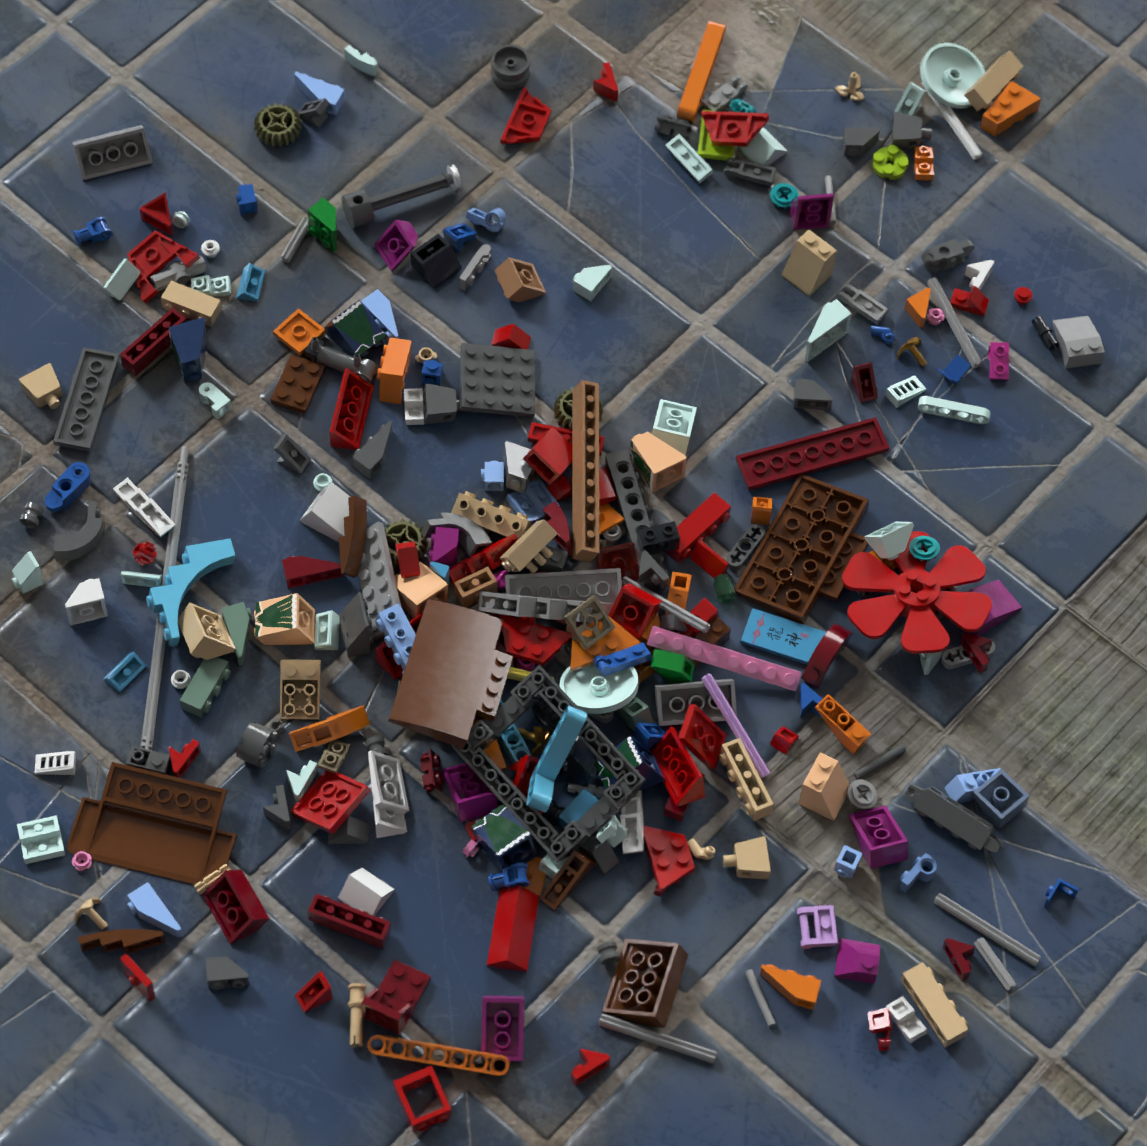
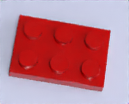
[678,704,726,769]

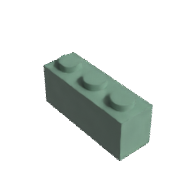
[180,657,231,718]

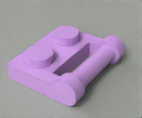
[797,905,838,949]

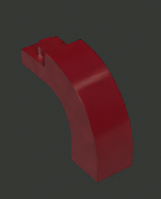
[801,623,853,688]

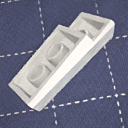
[368,750,409,838]

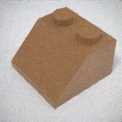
[494,257,546,302]

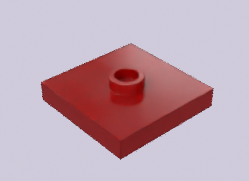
[120,954,155,1002]

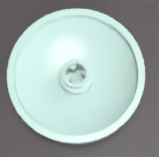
[920,43,985,108]
[560,664,639,714]

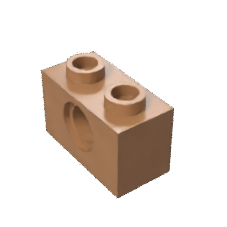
[454,567,498,608]

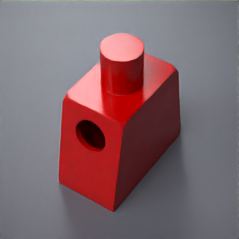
[679,597,719,638]

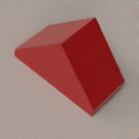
[491,323,531,350]
[295,971,332,1012]

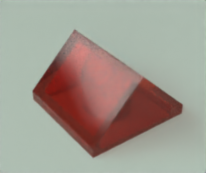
[596,542,639,581]

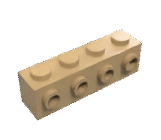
[964,50,1023,111]
[451,491,532,539]
[719,738,774,821]
[900,962,968,1048]

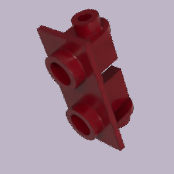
[420,749,444,792]

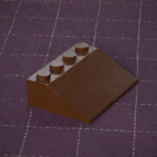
[602,939,688,1028]

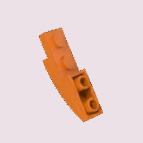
[289,705,370,752]

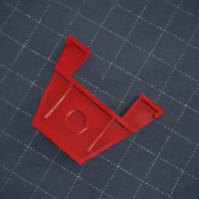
[127,231,201,303]

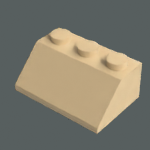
[177,602,236,660]

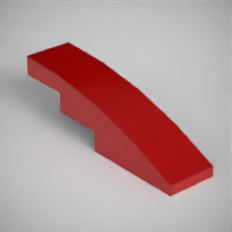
[449,534,518,588]

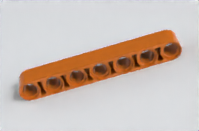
[677,21,726,122]
[368,1035,510,1075]

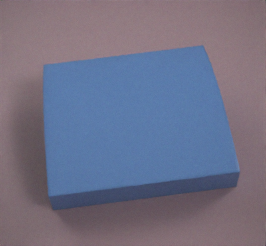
[506,479,560,525]

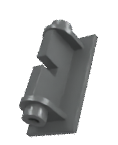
[654,115,692,140]

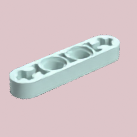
[918,396,991,424]

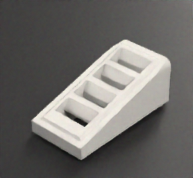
[35,751,76,775]

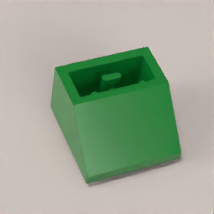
[308,197,337,252]

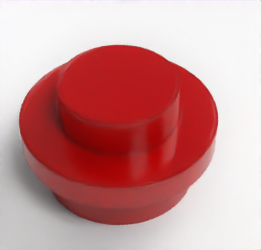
[1014,287,1033,305]

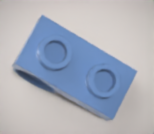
[465,207,506,232]
[899,853,937,893]

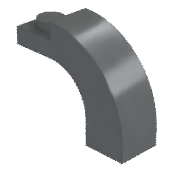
[54,501,104,560]
[421,513,492,557]

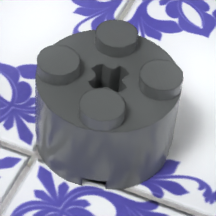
[236,722,278,769]

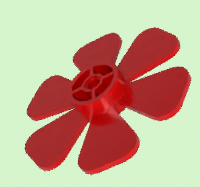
[842,531,992,654]

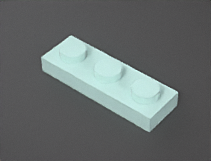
[666,134,713,184]

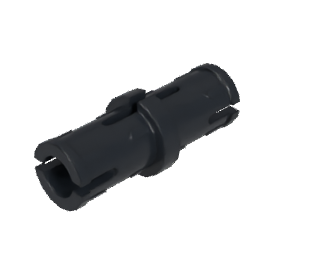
[1032,316,1059,351]

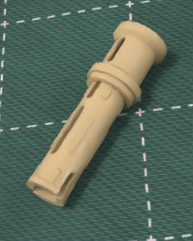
[348,983,366,1047]

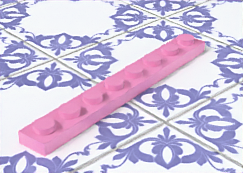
[647,626,801,691]

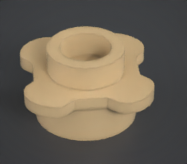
[415,347,437,364]

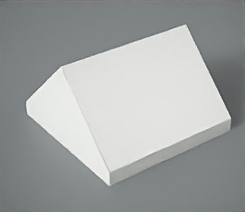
[338,868,394,916]

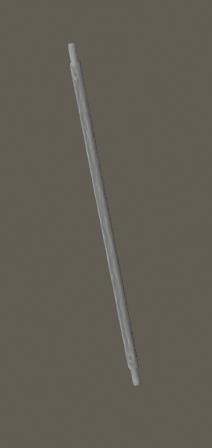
[140,446,189,766]

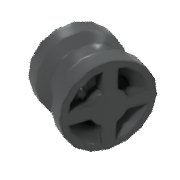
[597,942,620,965]

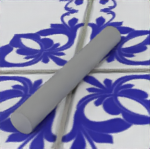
[825,176,836,224]
[745,969,776,1027]

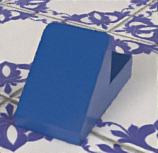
[443,223,477,253]
[799,683,822,717]
[635,723,666,750]

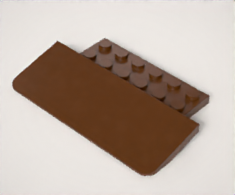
[67,762,237,888]

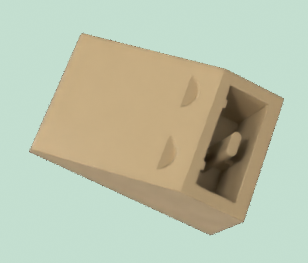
[280,660,321,719]

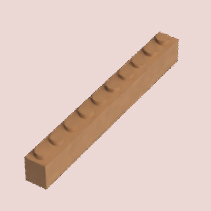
[572,380,599,562]

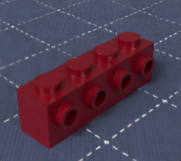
[120,308,187,376]
[308,894,391,949]

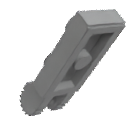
[701,75,749,112]
[459,244,491,291]
[837,284,889,325]

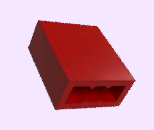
[523,426,572,485]

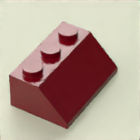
[202,869,270,944]

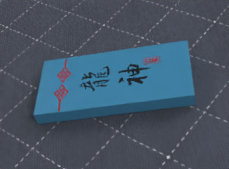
[740,608,826,665]

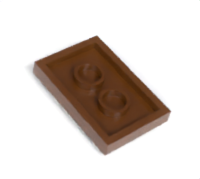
[270,355,326,414]

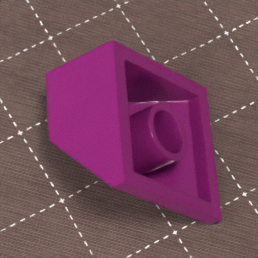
[374,220,418,271]
[834,938,880,984]

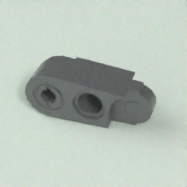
[921,239,975,272]

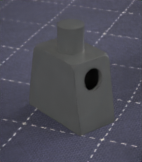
[891,112,932,150]
[423,384,463,424]

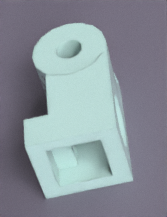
[199,382,232,420]

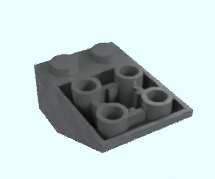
[339,592,373,657]

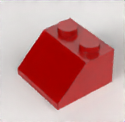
[609,583,662,639]

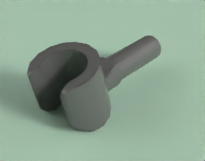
[269,720,285,734]

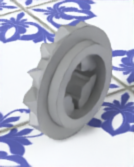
[847,779,877,810]

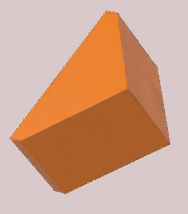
[905,287,931,328]
[750,496,772,525]

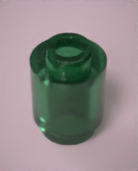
[713,574,736,604]

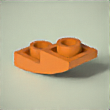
[914,146,934,180]

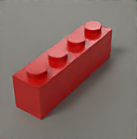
[666,492,731,563]

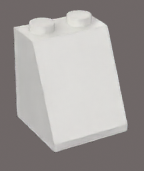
[299,482,368,542]

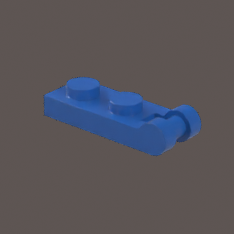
[593,643,652,676]

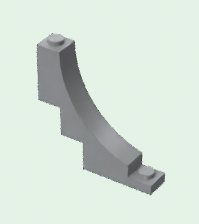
[478,591,613,622]

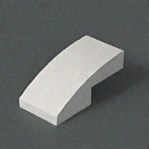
[404,388,424,425]
[886,996,927,1043]

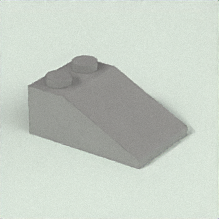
[1052,316,1105,369]

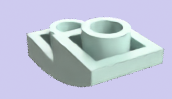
[344,45,378,76]
[191,275,231,297]

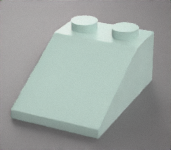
[805,299,851,363]
[652,399,697,455]

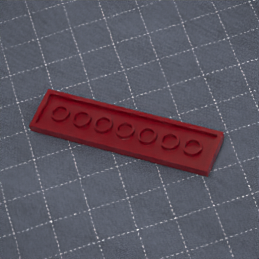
[735,417,889,491]

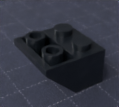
[410,233,462,288]
[563,736,597,787]

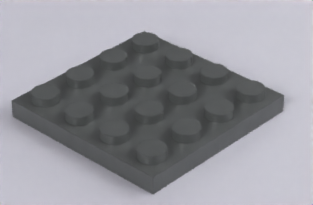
[460,343,535,418]

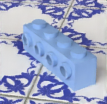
[375,603,416,674]

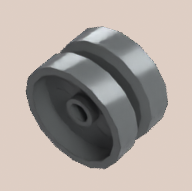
[491,44,530,90]

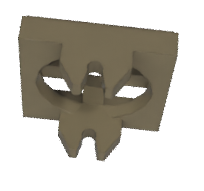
[563,595,616,650]

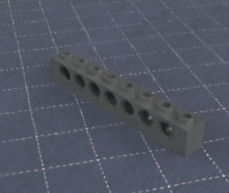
[605,450,669,591]

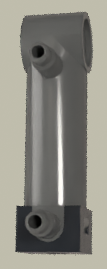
[305,337,378,383]

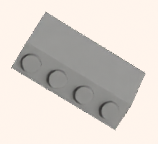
[72,125,153,180]
[654,679,737,726]

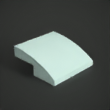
[17,815,65,864]

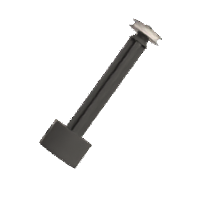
[341,164,462,228]

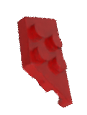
[500,87,552,144]
[701,111,770,147]
[500,614,572,666]
[644,826,695,893]

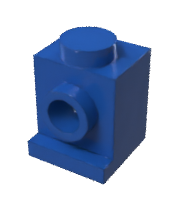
[236,184,258,215]
[421,360,444,386]

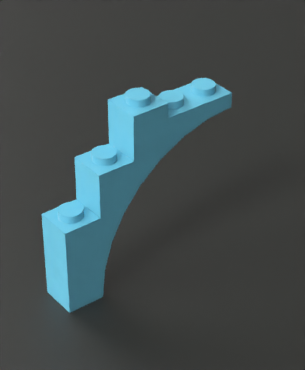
[146,538,235,647]

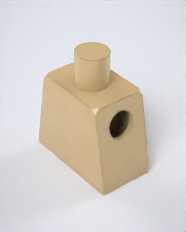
[19,363,62,409]
[723,836,771,879]

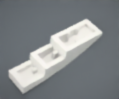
[113,477,176,537]
[620,790,644,854]

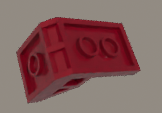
[361,959,431,1035]

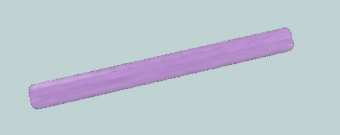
[702,674,770,778]

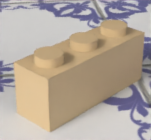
[161,281,222,327]

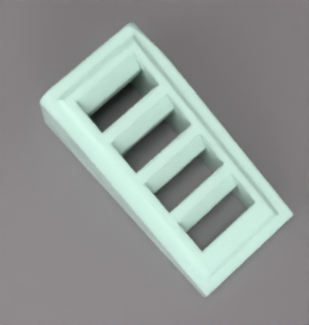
[885,376,926,408]

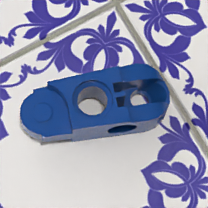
[45,462,91,512]

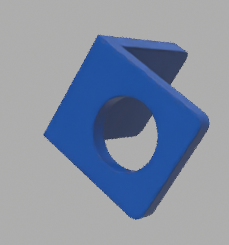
[938,355,971,385]
[1044,878,1079,908]

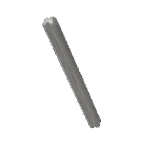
[928,277,982,368]
[621,577,710,633]
[934,893,1041,966]
[599,1014,717,1063]

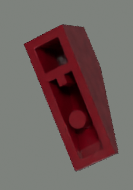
[282,556,344,588]

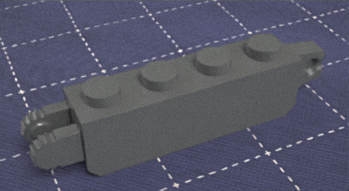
[904,784,1004,853]

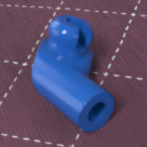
[870,326,895,344]

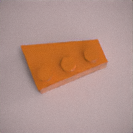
[980,81,1041,136]
[377,338,412,404]

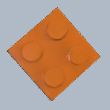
[273,308,326,356]

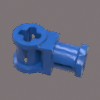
[73,217,113,246]
[488,863,530,892]

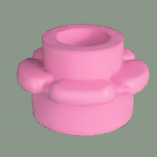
[927,308,945,325]
[462,839,479,858]
[72,851,92,871]

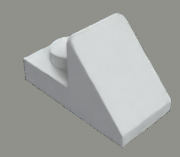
[965,260,995,293]

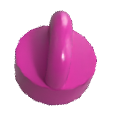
[494,570,510,591]

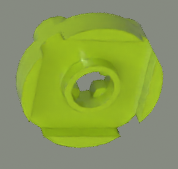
[872,145,909,180]

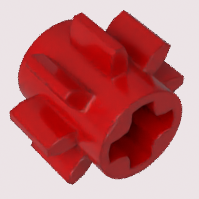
[133,541,157,566]

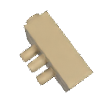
[499,520,558,573]

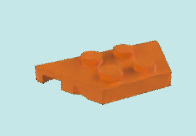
[570,617,640,671]

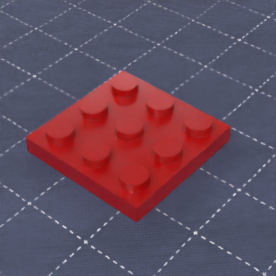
[290,770,371,834]

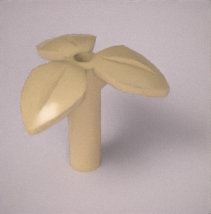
[835,72,864,101]
[74,897,108,930]

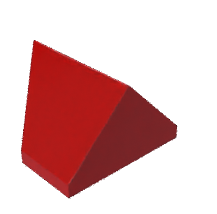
[139,192,173,236]

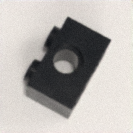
[637,521,680,555]

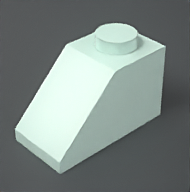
[572,265,612,301]
[11,551,44,594]

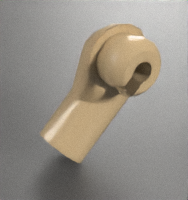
[687,838,715,860]

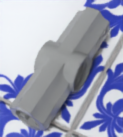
[150,256,207,292]

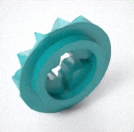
[730,99,757,113]
[770,183,799,209]
[909,536,940,562]

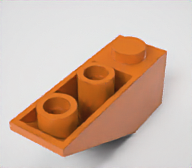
[665,572,692,633]
[815,694,871,755]
[760,964,821,1010]

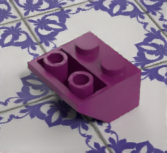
[429,527,459,569]

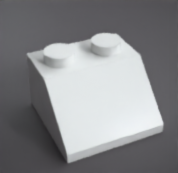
[65,578,108,626]

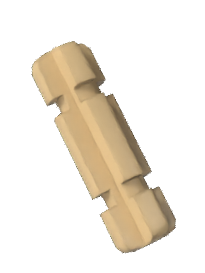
[194,864,231,894]

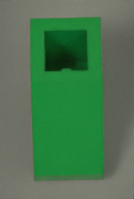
[651,649,695,684]

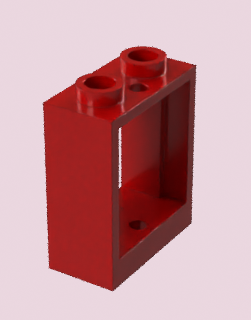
[393,1066,451,1132]

